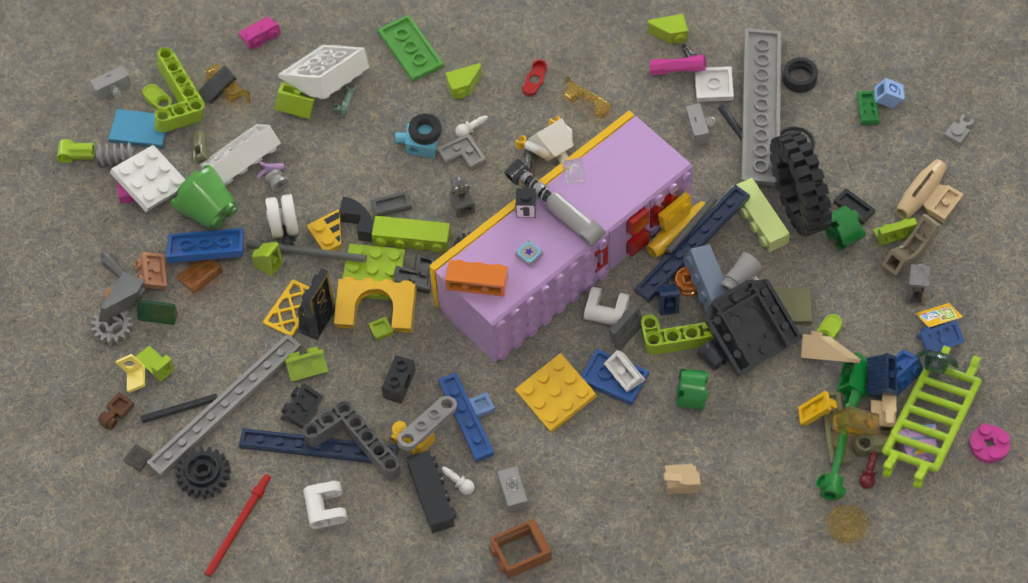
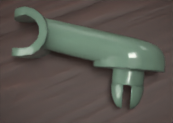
[332,84,356,117]

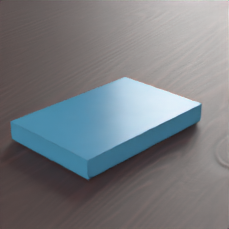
[108,109,167,149]

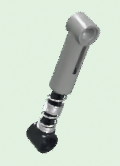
[504,158,606,247]

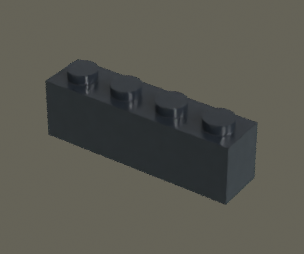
[406,450,457,533]

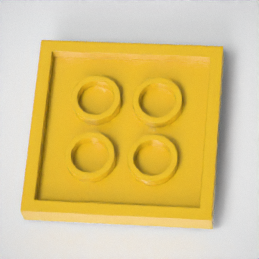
[515,353,597,433]

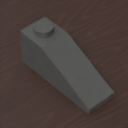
[98,272,145,322]

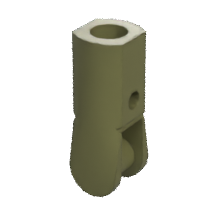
[193,130,209,164]

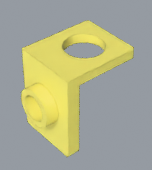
[116,354,145,393]

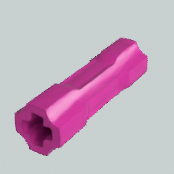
[650,54,707,75]

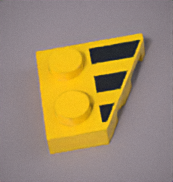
[307,210,342,251]

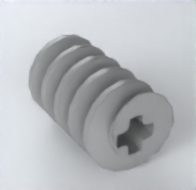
[96,143,136,167]

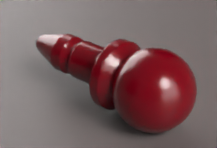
[859,451,877,489]

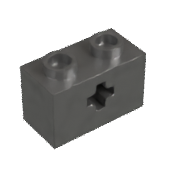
[906,264,930,306]

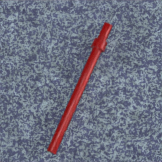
[204,474,271,577]

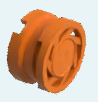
[675,267,698,297]

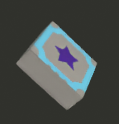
[515,240,543,267]

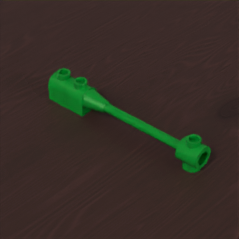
[816,352,868,501]

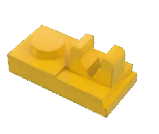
[798,391,837,426]

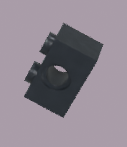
[382,355,416,404]

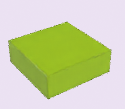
[368,317,394,341]

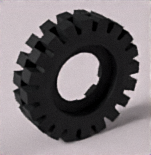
[770,131,832,237]

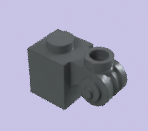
[449,177,475,218]

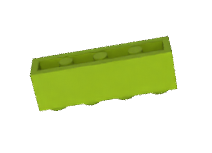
[372,216,451,253]

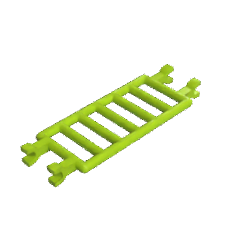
[882,346,982,489]

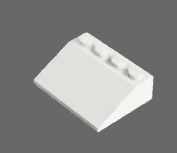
[278,45,369,99]

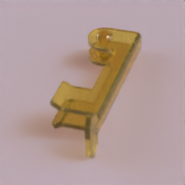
[206,63,250,103]
[563,75,612,118]

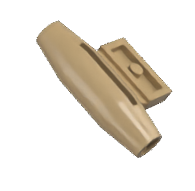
[895,159,964,223]

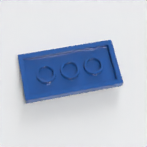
[167,228,244,263]

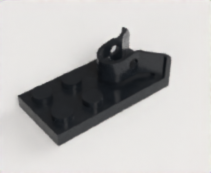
[298,268,335,340]

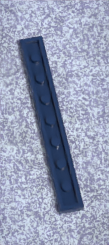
[634,184,750,303]
[239,428,398,463]

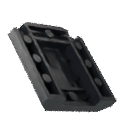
[702,279,803,377]

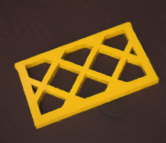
[262,279,310,337]

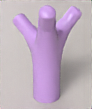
[256,162,284,179]

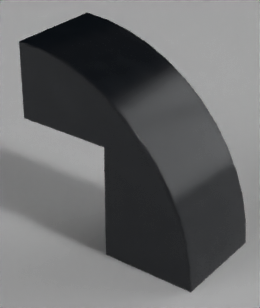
[339,197,373,242]

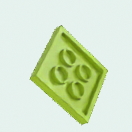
[342,243,406,300]

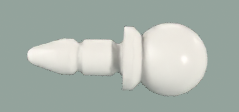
[455,116,488,137]
[442,467,474,495]

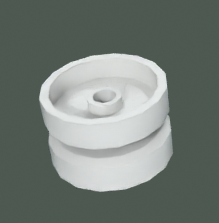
[266,194,299,239]

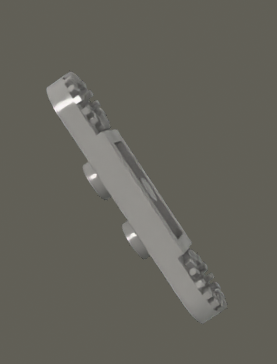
[397,396,457,451]

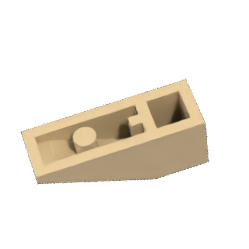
[801,331,860,363]

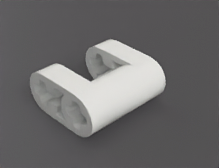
[584,287,630,325]
[303,481,348,529]

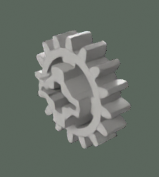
[91,310,134,346]

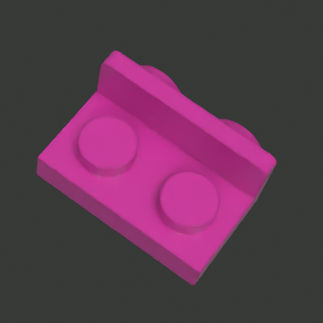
[238,16,281,50]

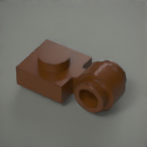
[98,392,135,430]

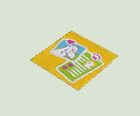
[915,303,963,327]

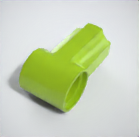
[57,139,95,163]

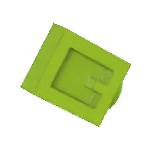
[136,346,175,382]

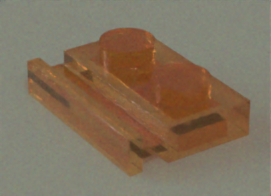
[176,259,223,294]

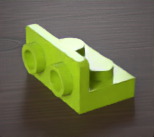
[873,218,917,246]
[285,346,328,382]

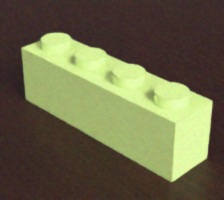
[732,178,790,252]

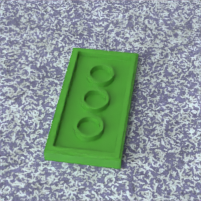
[378,15,444,82]

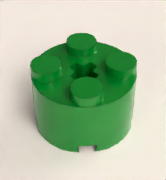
[825,206,866,250]
[676,369,709,410]

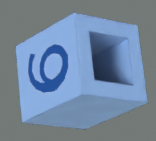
[874,78,904,108]

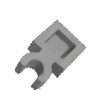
[944,114,974,146]

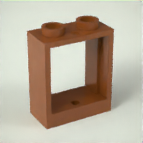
[488,518,552,579]

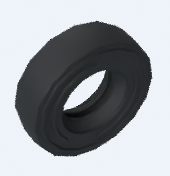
[408,113,442,145]

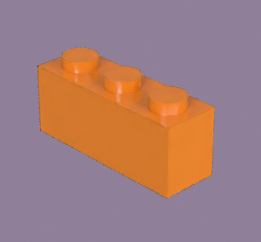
[445,260,508,297]

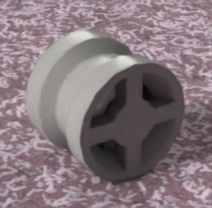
[265,169,288,193]

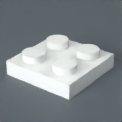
[695,67,734,102]

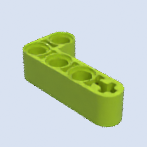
[641,314,714,355]

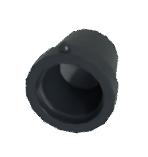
[697,339,728,371]

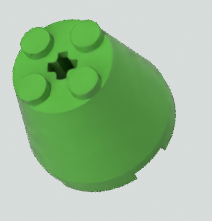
[170,164,237,230]

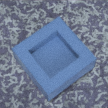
[469,392,495,418]

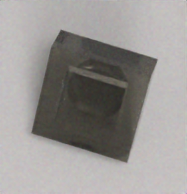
[124,444,152,472]

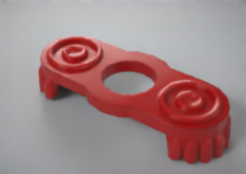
[522,59,547,97]

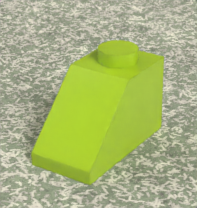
[648,14,688,44]
[445,63,482,100]
[251,242,283,276]

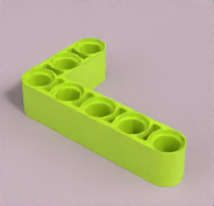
[154,47,205,133]

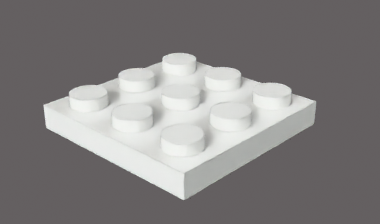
[110,145,185,212]

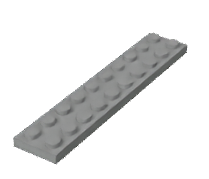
[741,28,781,186]

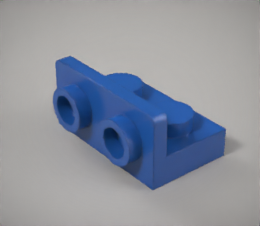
[916,320,965,355]
[896,349,923,395]

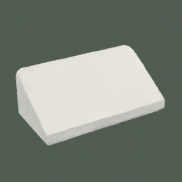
[604,350,645,392]

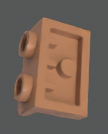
[135,252,167,290]

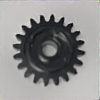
[175,446,231,499]

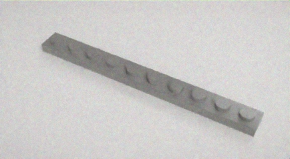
[147,334,302,477]

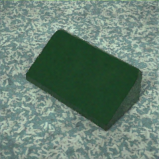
[137,299,178,325]

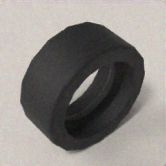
[783,57,818,93]

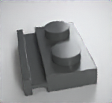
[609,304,642,351]

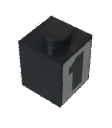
[515,188,537,218]

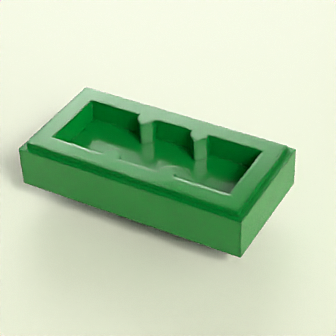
[857,91,880,126]

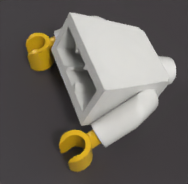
[515,116,573,164]

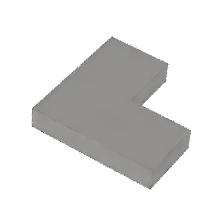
[436,133,487,170]

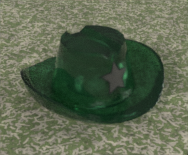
[914,349,959,374]

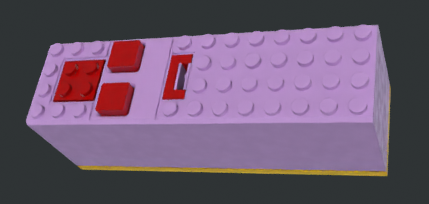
[429,110,693,362]

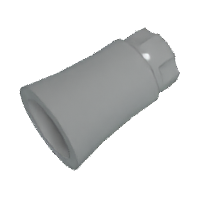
[720,252,763,293]

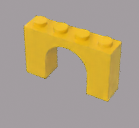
[334,277,417,333]

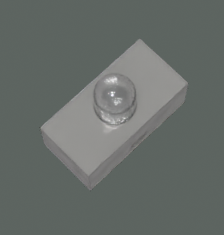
[90,65,131,100]
[685,103,717,146]
[498,466,528,512]

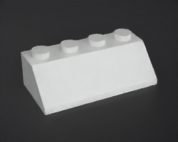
[199,124,281,185]

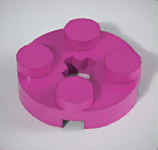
[969,424,1010,463]

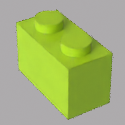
[274,82,316,119]

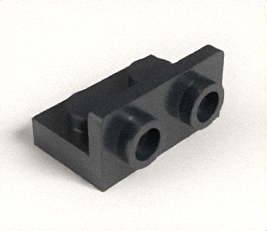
[280,383,323,429]

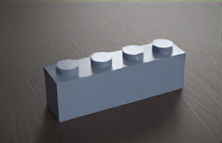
[683,244,725,312]

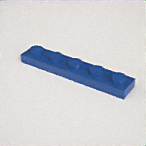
[438,373,494,462]

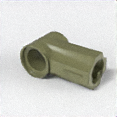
[853,434,895,457]

